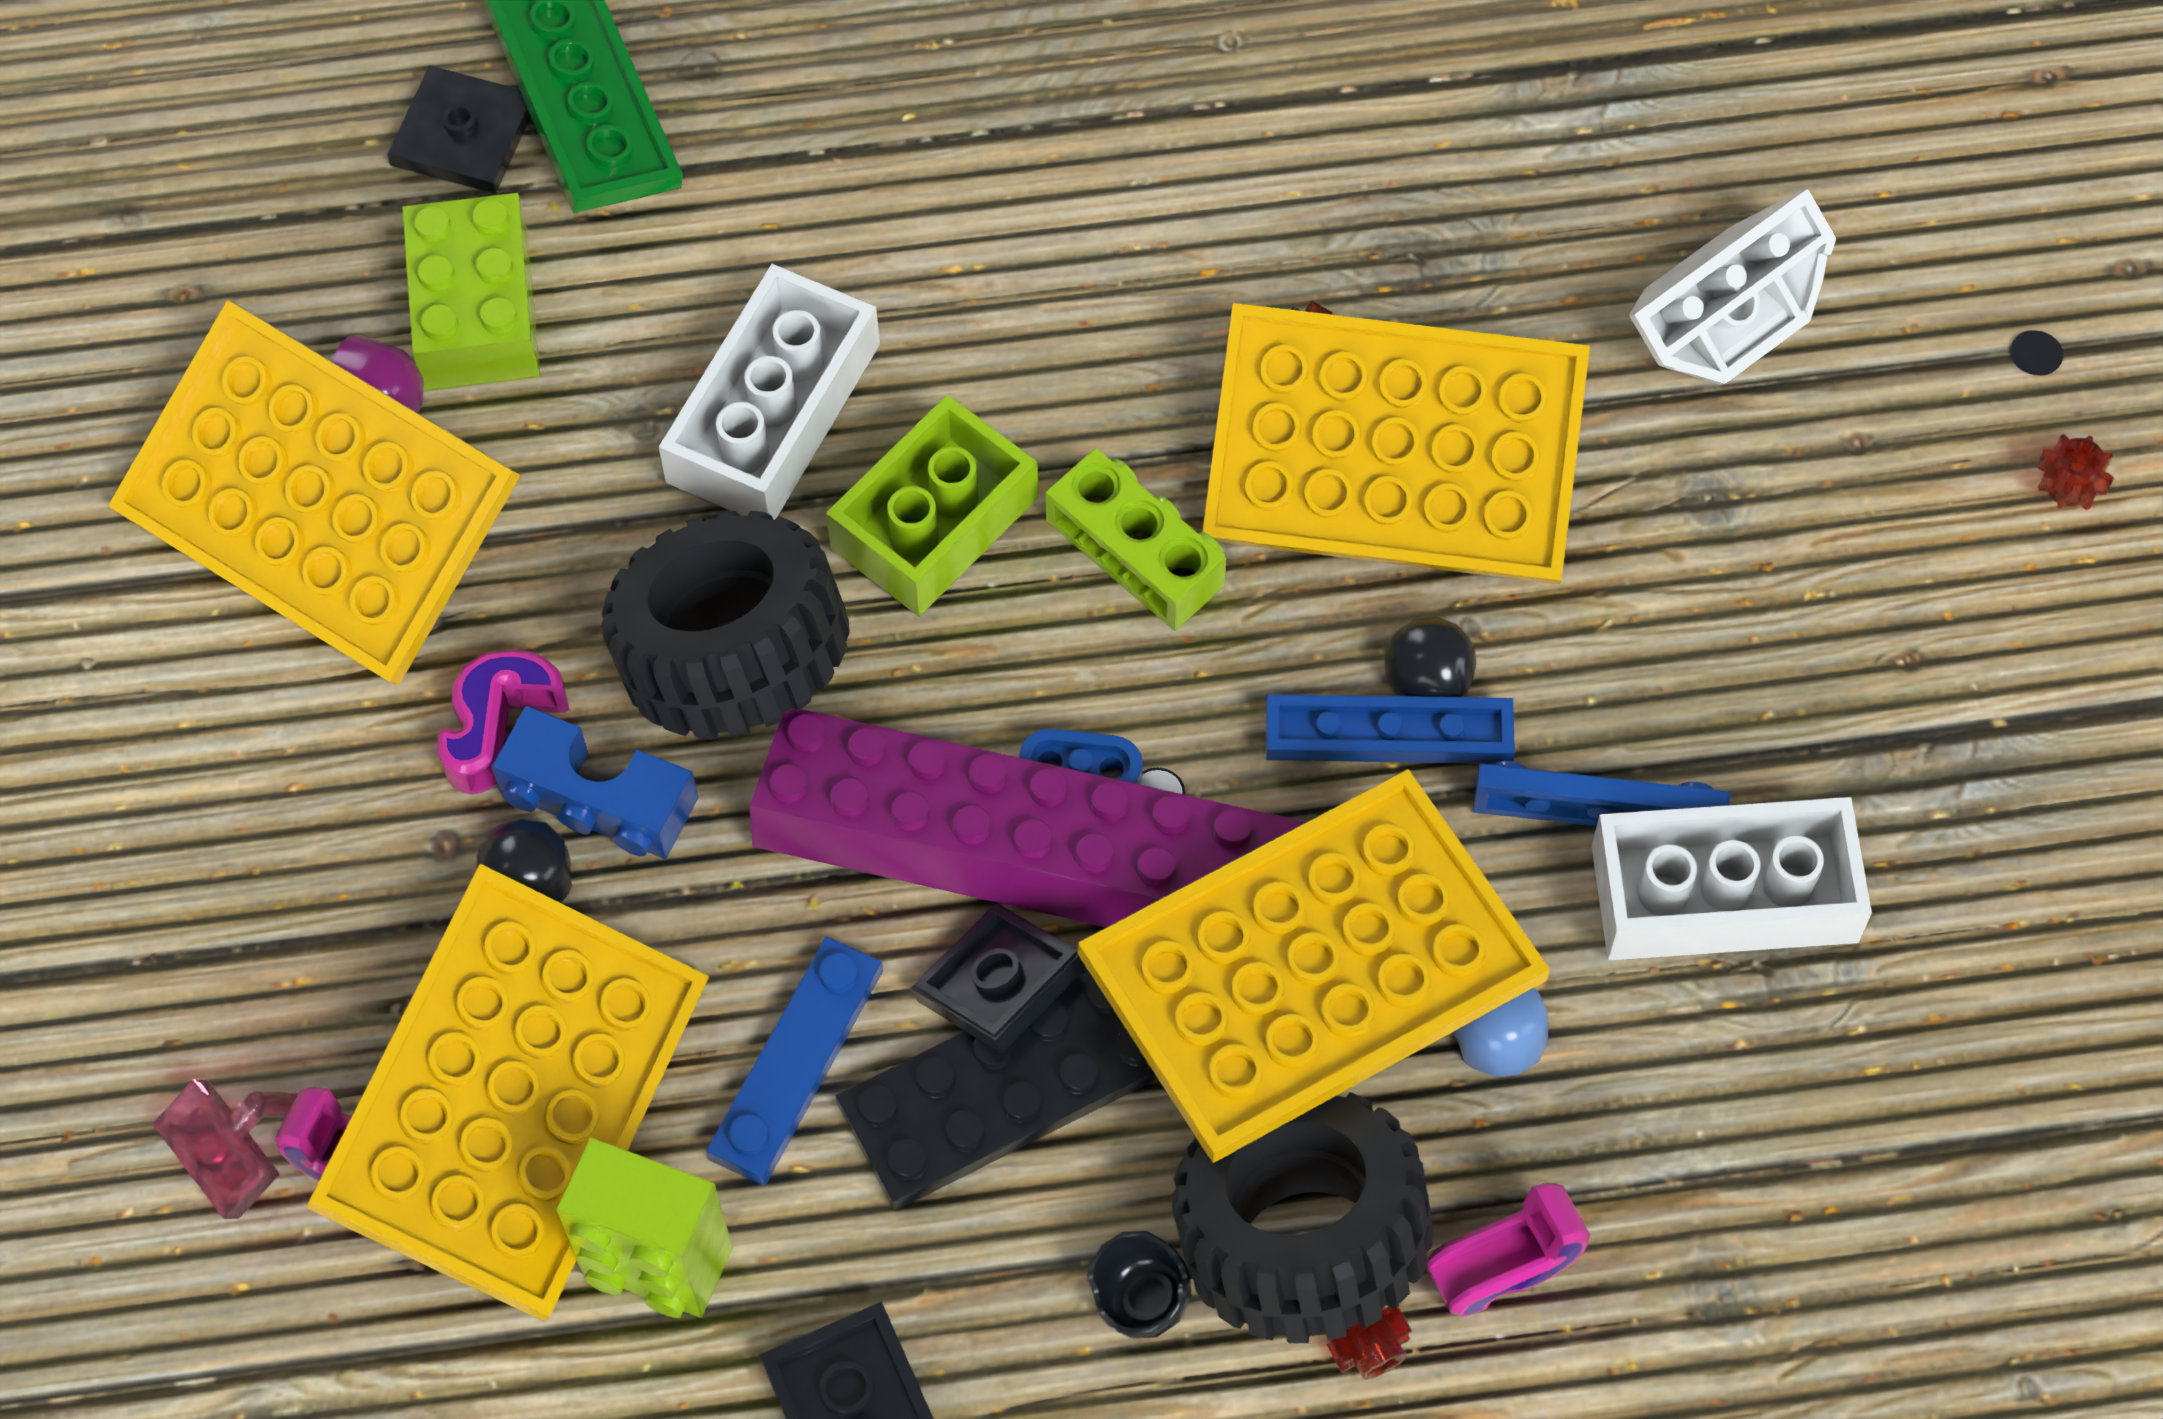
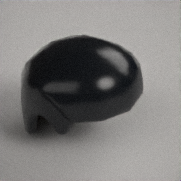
[1384,616,1477,697]
[476,819,572,903]
[1087,1231,1192,1339]

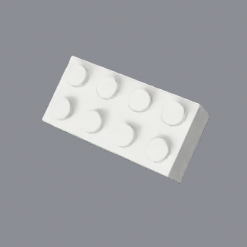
[659,264,880,520]
[1591,797,1872,960]

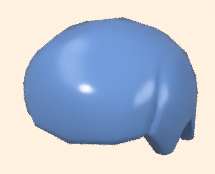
[1452,988,1549,1077]

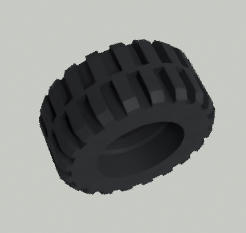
[601,510,850,739]
[1172,1092,1433,1343]

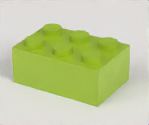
[402,193,540,391]
[826,394,1039,617]
[557,1137,733,1319]

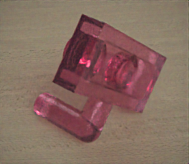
[152,1079,298,1219]

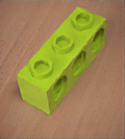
[1045,448,1226,631]

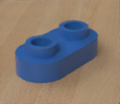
[1019,729,1143,785]

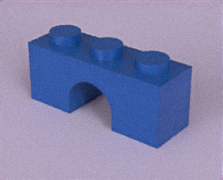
[492,706,699,859]

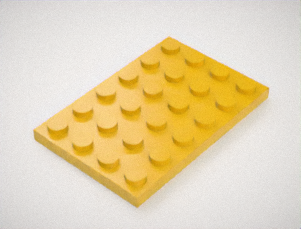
[108,300,521,685]
[1202,303,1590,585]
[1078,769,1550,1163]
[306,864,709,1322]

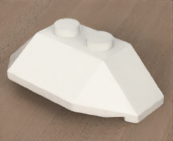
[1629,189,1836,385]

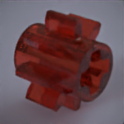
[2036,434,2114,510]
[1327,1306,1412,1380]

